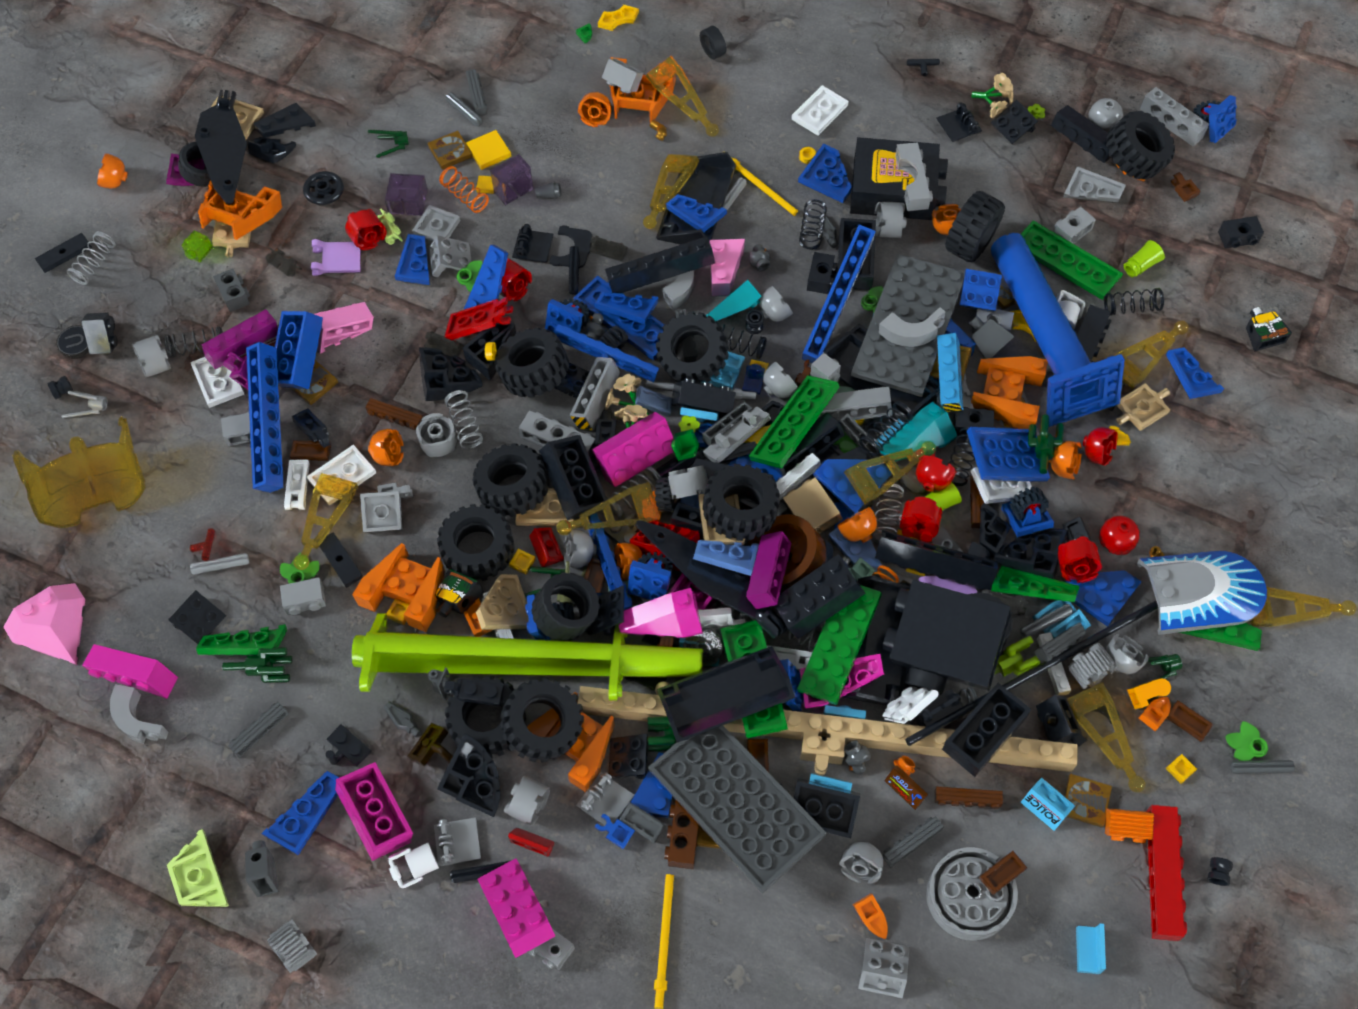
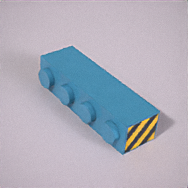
[937,333,963,412]

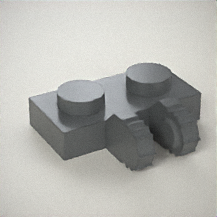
[604,512,643,544]

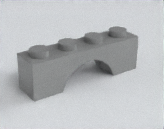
[895,142,933,211]

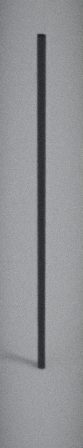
[905,600,1158,746]

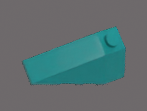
[706,280,762,322]
[880,402,958,462]

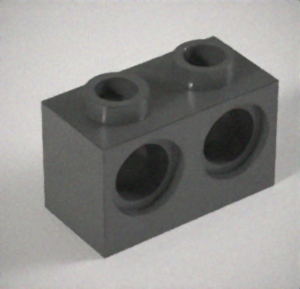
[213,268,250,312]

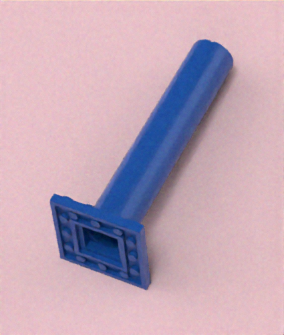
[991,233,1125,427]

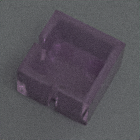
[490,154,534,206]
[385,173,428,216]

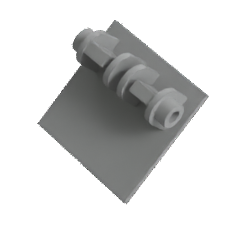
[576,772,635,826]
[434,817,481,867]

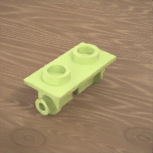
[378,209,403,245]

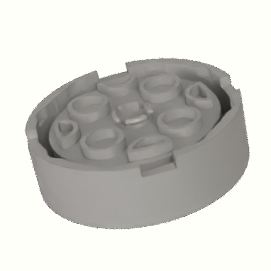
[926,847,1018,941]

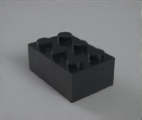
[794,778,860,839]

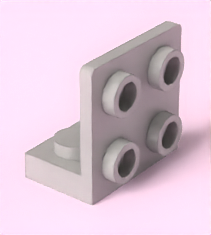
[429,236,472,277]
[858,938,909,998]

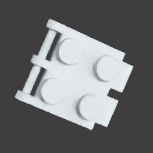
[882,686,938,724]

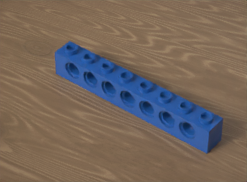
[246,342,284,493]

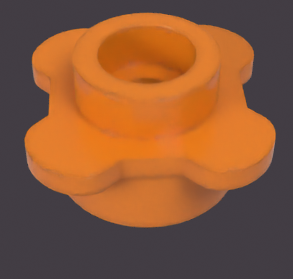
[894,755,915,776]

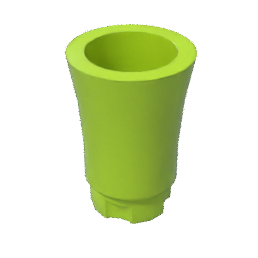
[1123,240,1165,278]
[925,482,962,511]

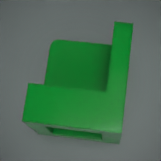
[671,429,699,461]

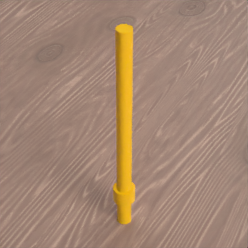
[731,157,798,216]
[654,874,674,1009]

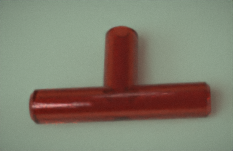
[190,528,215,561]

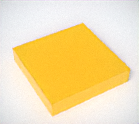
[466,130,511,170]

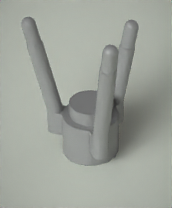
[61,391,107,418]

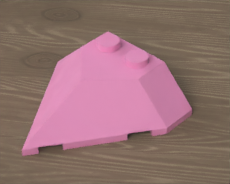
[4,583,85,665]

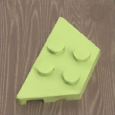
[167,829,229,907]

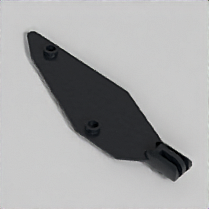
[195,89,247,204]
[635,520,788,639]

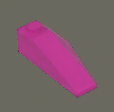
[619,588,703,638]
[799,654,884,709]

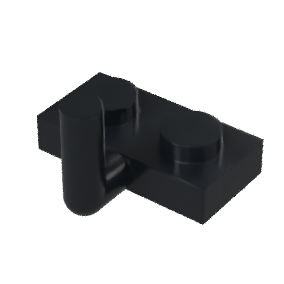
[325,724,371,767]

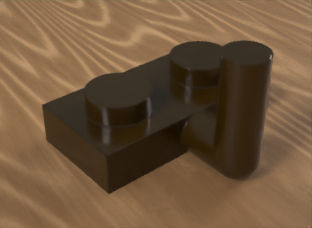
[407,723,453,767]

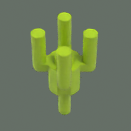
[994,635,1040,677]

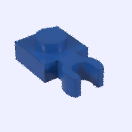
[595,814,635,849]

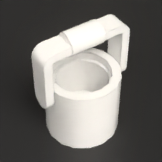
[1056,290,1085,330]
[388,843,439,888]

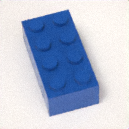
[275,311,323,389]

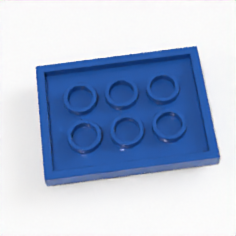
[967,427,1050,482]

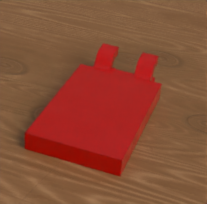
[444,297,514,342]

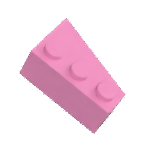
[710,239,745,296]
[315,302,374,353]

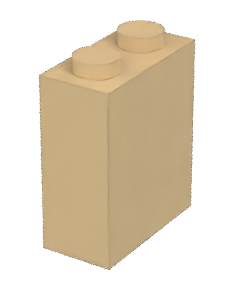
[783,477,842,534]

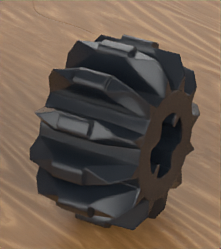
[598,326,628,350]

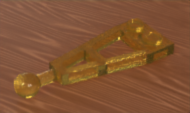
[646,56,719,137]
[643,154,699,229]
[1114,320,1189,389]
[844,441,936,504]
[293,473,358,570]
[556,482,661,535]
[1251,587,1357,627]
[1067,682,1146,793]

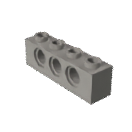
[1140,87,1209,146]
[519,410,595,458]

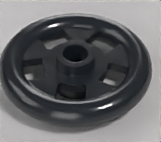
[303,171,344,205]

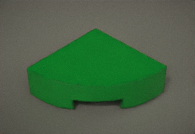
[576,23,592,44]

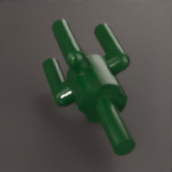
[1028,414,1064,474]
[222,647,292,683]
[648,716,677,751]

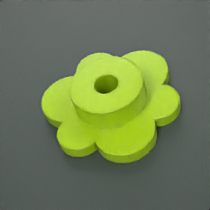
[1028,104,1045,119]
[678,416,700,433]

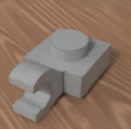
[377,483,413,498]

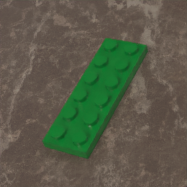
[1021,220,1123,300]
[749,375,840,469]
[797,585,882,705]
[720,620,788,738]

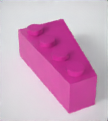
[82,644,178,699]

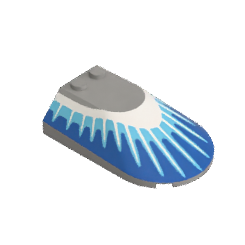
[1137,551,1267,635]

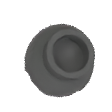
[749,244,770,272]
[585,313,608,341]
[844,740,871,774]

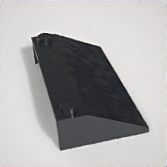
[656,152,736,244]
[824,324,940,424]
[842,576,910,706]
[657,646,796,742]

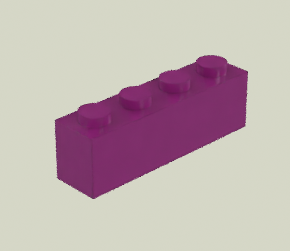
[201,309,278,370]
[746,531,792,609]

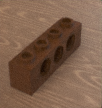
[664,796,699,870]

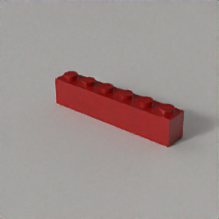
[1146,805,1187,941]

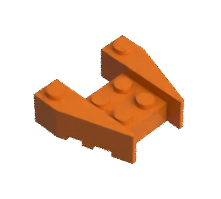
[609,57,676,123]
[198,180,282,240]
[971,356,1048,429]
[352,543,445,632]
[527,692,615,792]

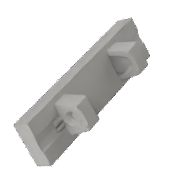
[703,406,771,463]

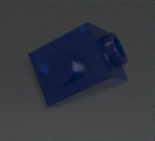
[742,364,765,395]

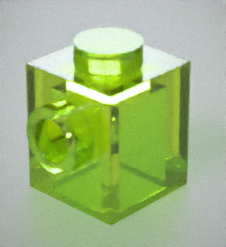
[182,230,213,262]

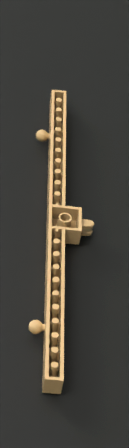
[578,681,1077,776]

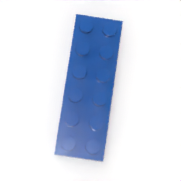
[573,276,664,361]

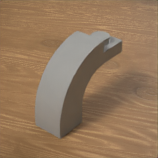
[663,270,694,310]
[879,307,945,347]
[110,684,169,744]

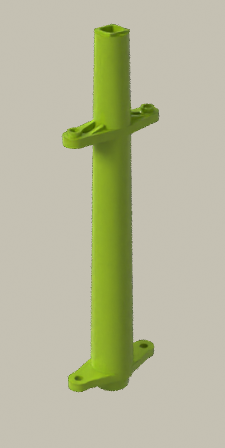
[352,613,703,701]

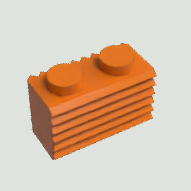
[1105,808,1154,843]

